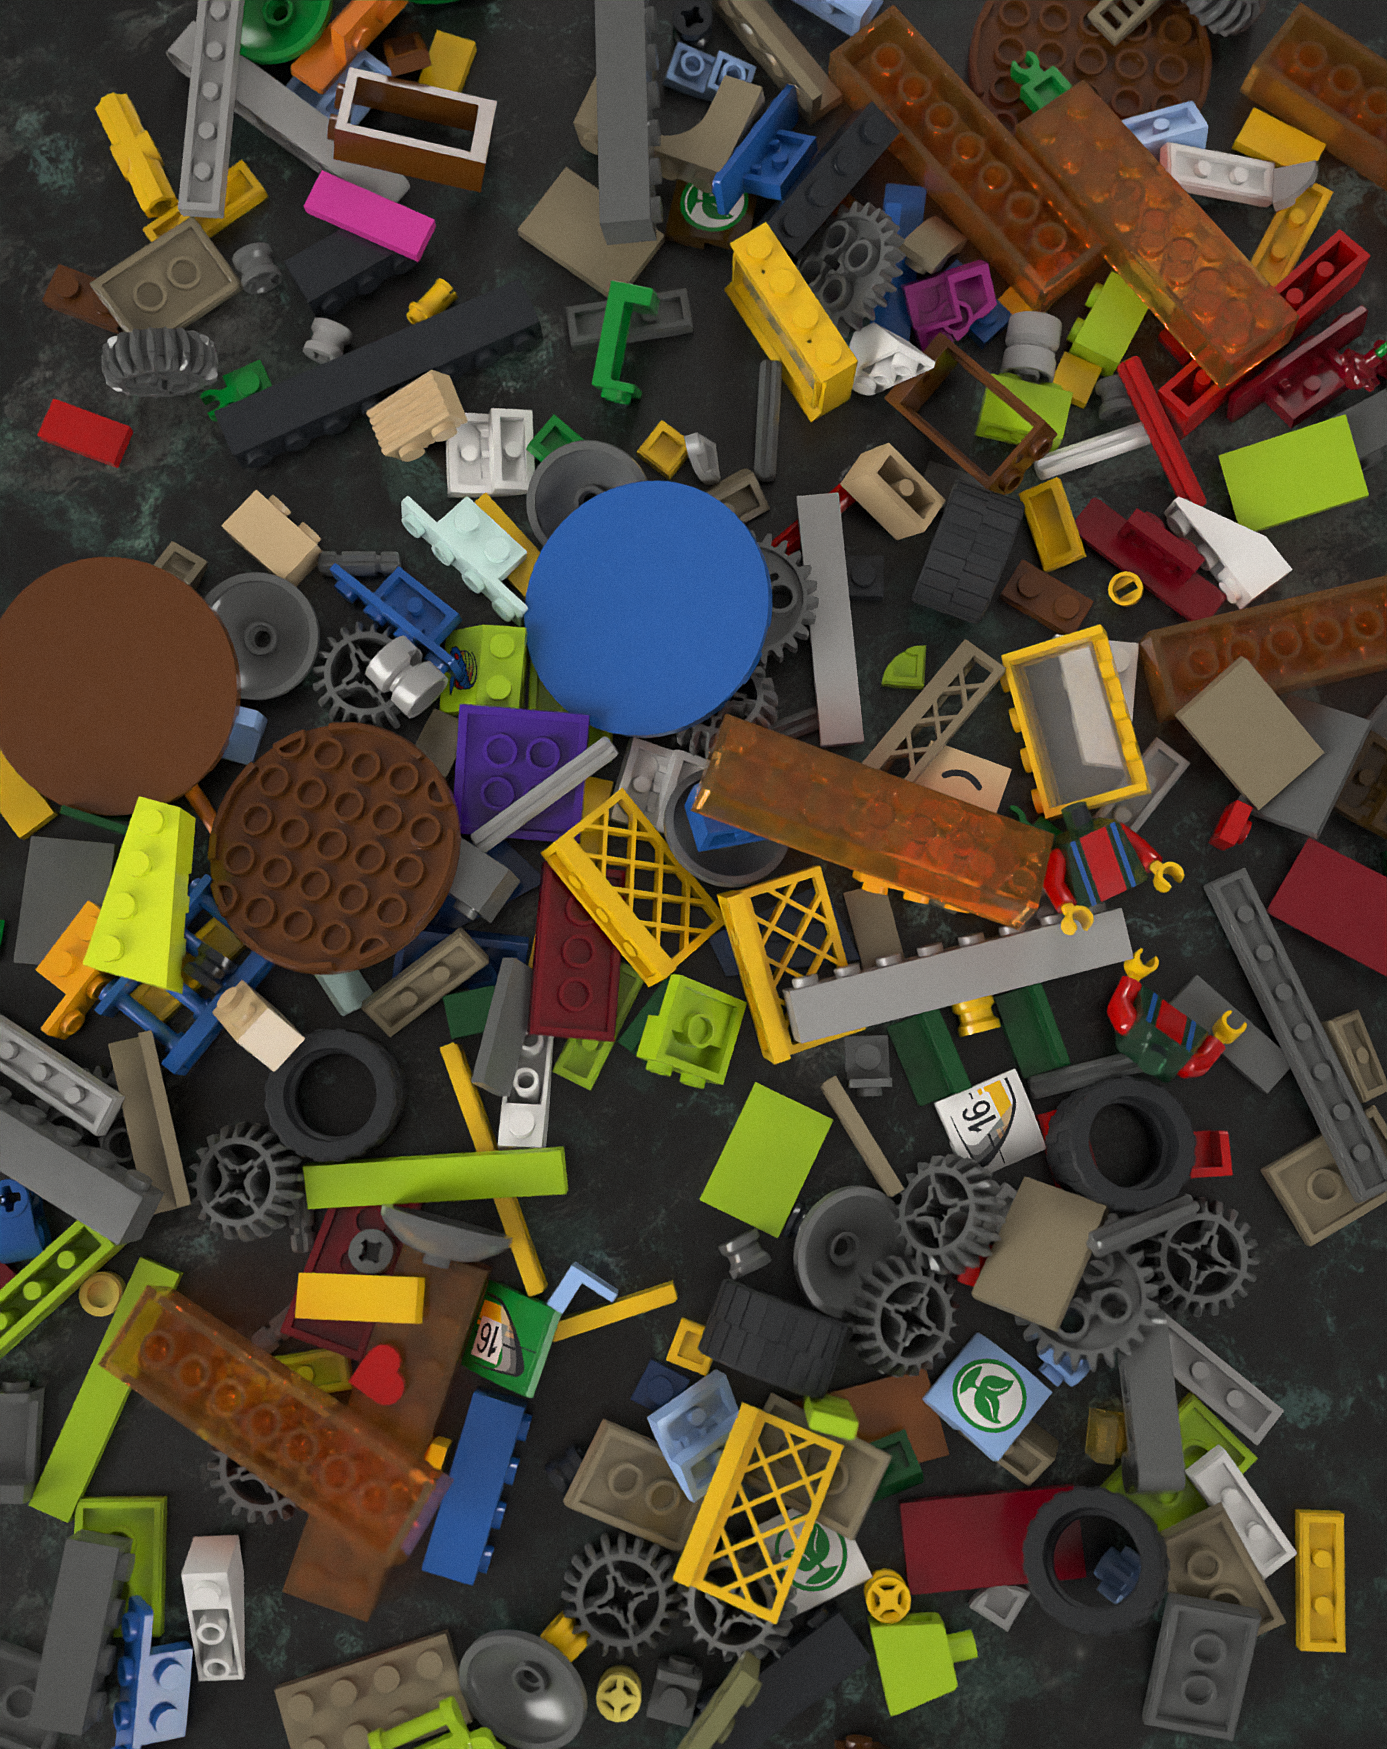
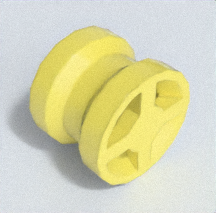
[596,1665,642,1722]

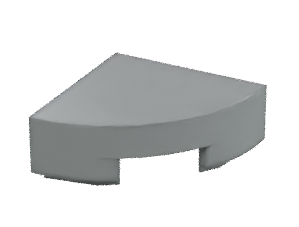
[1272,160,1318,211]
[684,432,720,486]
[967,1584,1030,1632]

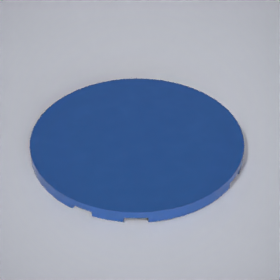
[524,481,773,738]

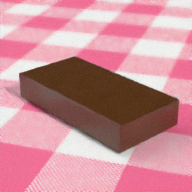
[382,31,432,77]

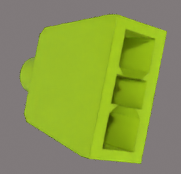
[867,1612,978,1716]

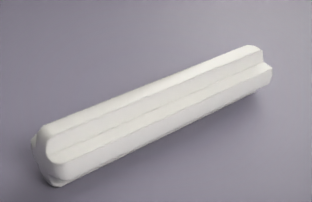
[1034,422,1151,480]

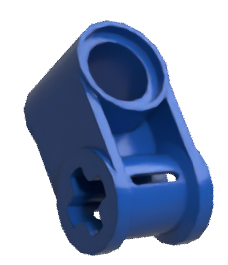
[0,1179,52,1264]

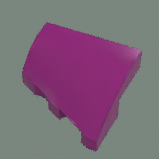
[901,259,997,352]

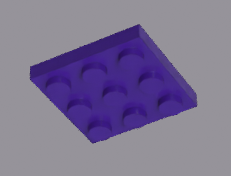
[454,703,590,844]

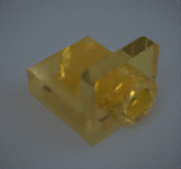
[1085,1408,1128,1465]

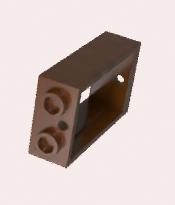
[327,67,497,193]
[884,332,1058,495]

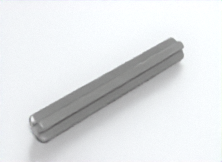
[470,737,618,853]

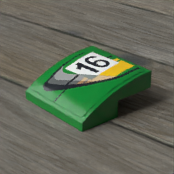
[461,1280,561,1398]

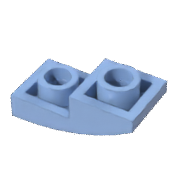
[662,41,756,101]

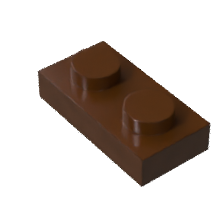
[42,264,124,334]
[999,559,1094,635]

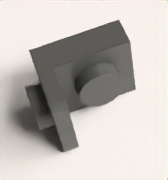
[844,1035,893,1097]
[646,1655,702,1728]

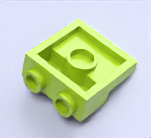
[636,974,747,1089]

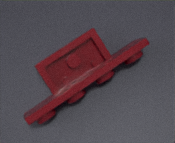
[1226,305,1369,429]
[1075,497,1227,629]

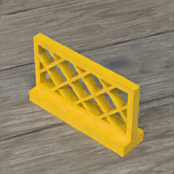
[540,788,725,987]
[717,865,866,1064]
[672,1402,844,1624]

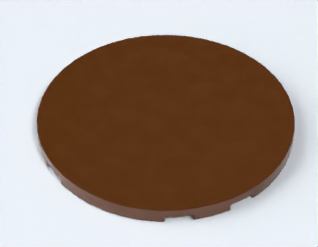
[968,0,1212,181]
[0,557,241,816]
[208,722,461,975]

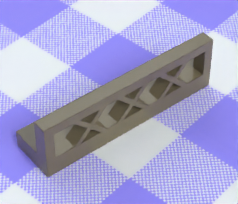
[712,0,843,125]
[859,639,1006,800]
[108,1030,191,1214]

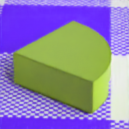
[881,645,926,690]

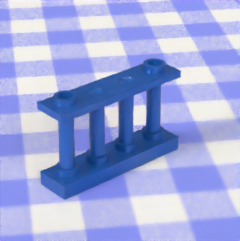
[94,874,276,1076]

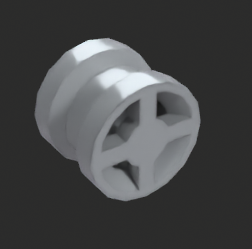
[303,318,353,364]

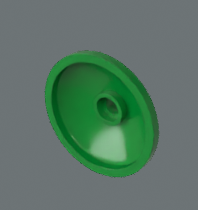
[239,0,333,65]

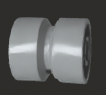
[1000,311,1062,384]
[365,636,448,718]

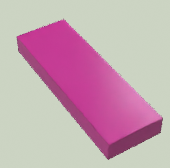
[304,170,436,262]

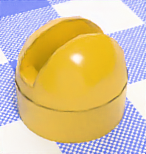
[1108,571,1144,606]

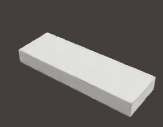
[1160,142,1274,208]
[1185,1444,1297,1580]

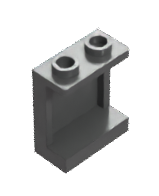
[0,1379,45,1504]

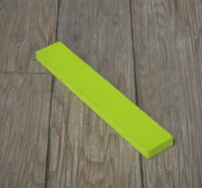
[303,1147,568,1209]
[28,1256,183,1523]

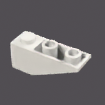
[849,322,936,395]
[1164,497,1292,610]
[498,1025,553,1151]
[181,1535,245,1681]

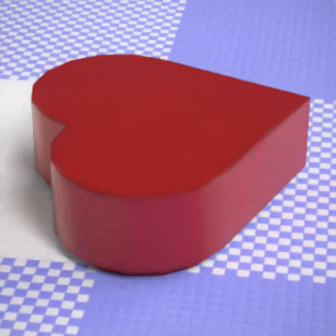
[348,1343,406,1405]

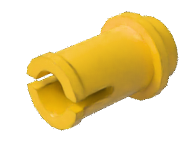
[406,278,458,325]

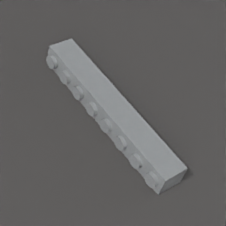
[782,901,1134,1043]

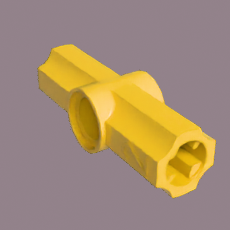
[95,92,178,218]

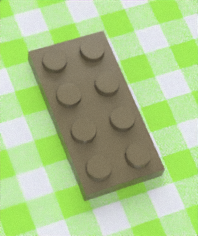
[274,1629,474,1749]

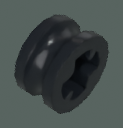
[784,1201,810,1239]

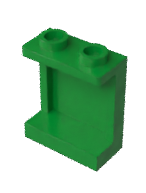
[592,280,660,405]

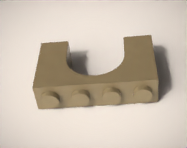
[573,71,766,193]

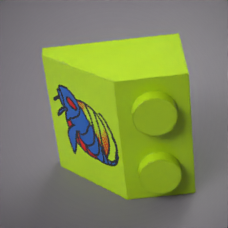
[439,625,529,717]

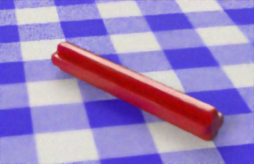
[1117,356,1206,507]

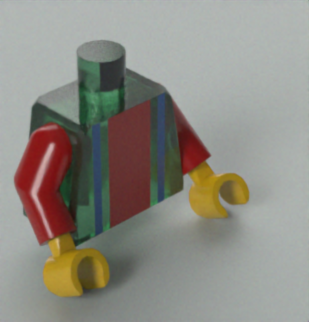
[1042,801,1184,935]
[1107,948,1247,1084]

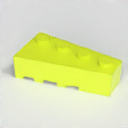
[82,796,196,994]

